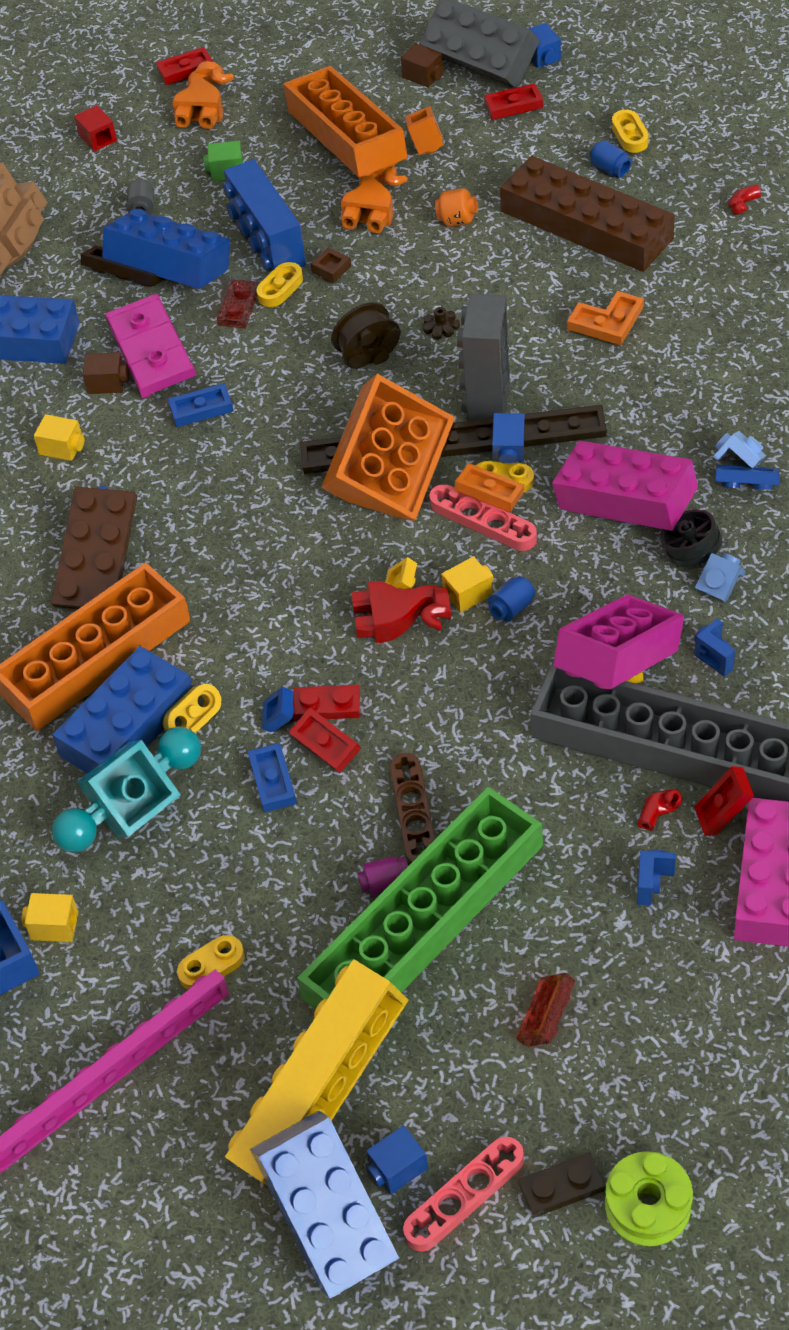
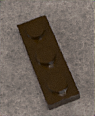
[80,246,165,287]

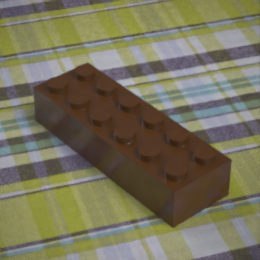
[500,155,675,272]

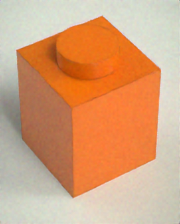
[405,106,444,155]

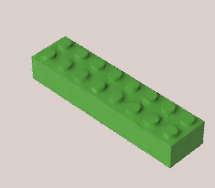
[297,787,543,1010]

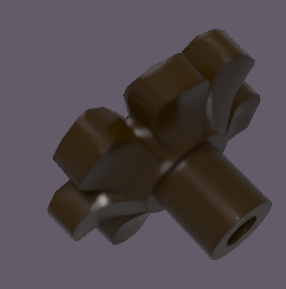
[423,307,460,340]

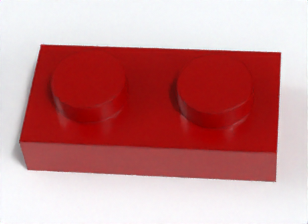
[156,47,213,85]
[484,83,543,120]
[293,685,360,721]
[288,707,361,774]
[694,766,754,836]

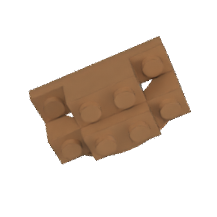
[0,162,48,276]

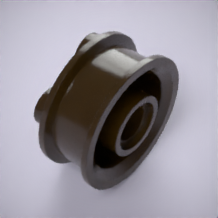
[331,302,401,369]

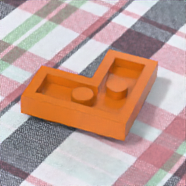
[567,291,644,345]

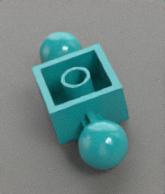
[52,727,201,853]

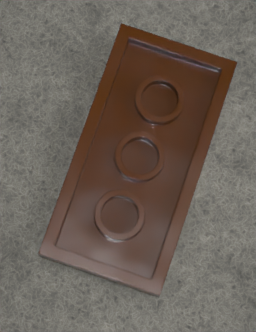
[51,486,138,609]

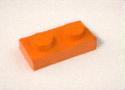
[454,463,525,512]

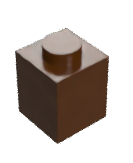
[401,43,444,88]
[83,352,129,394]

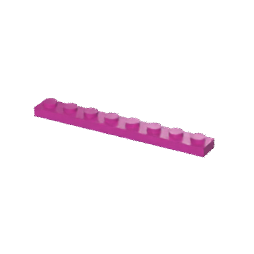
[0,969,229,1173]

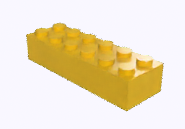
[225,959,409,1186]

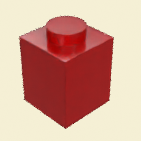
[74,105,117,152]

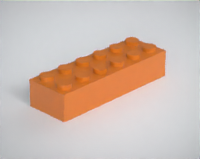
[283,66,408,178]
[0,562,191,732]

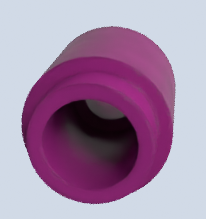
[357,856,408,898]

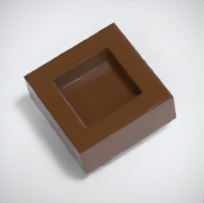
[311,247,351,283]

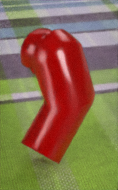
[728,184,761,215]
[637,789,683,831]

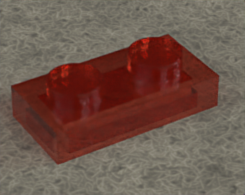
[217,279,259,329]
[516,973,575,1047]

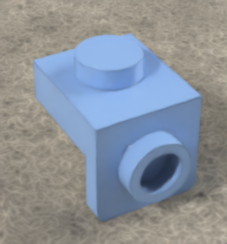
[713,431,767,468]

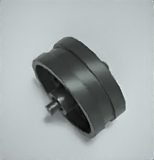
[660,509,723,567]

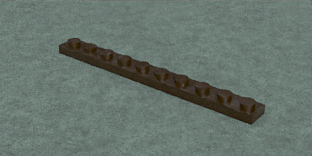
[300,405,607,474]

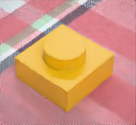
[385,557,417,590]

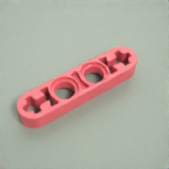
[430,485,537,551]
[403,1137,524,1252]

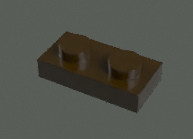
[518,1152,605,1218]

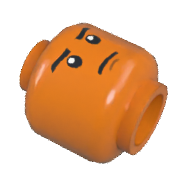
[435,188,478,227]

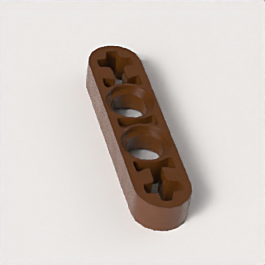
[390,753,435,865]

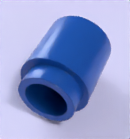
[590,140,632,178]
[488,576,535,622]

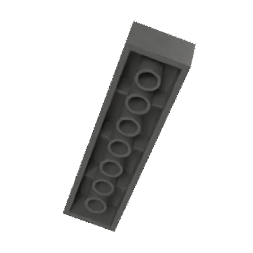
[530,662,789,802]

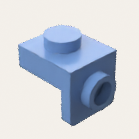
[695,552,746,603]

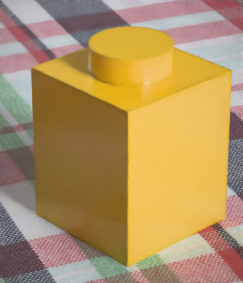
[34,414,85,461]
[441,556,494,613]
[21,893,79,942]

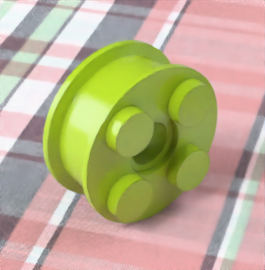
[605,1151,693,1246]

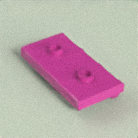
[105,294,197,398]

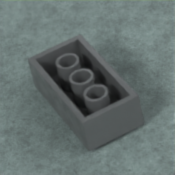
[419,0,540,88]
[457,294,510,421]

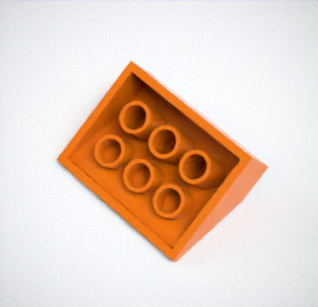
[321,374,455,521]

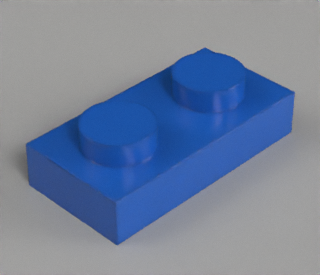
[168,383,234,427]
[715,464,780,490]
[247,743,297,813]

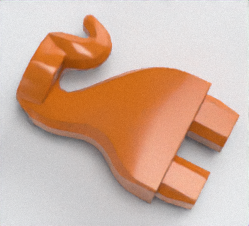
[172,61,234,129]
[341,166,408,233]

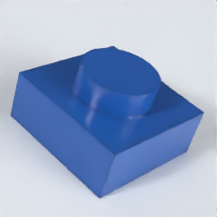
[262,686,294,732]

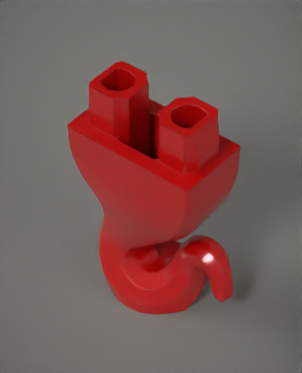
[351,581,451,643]

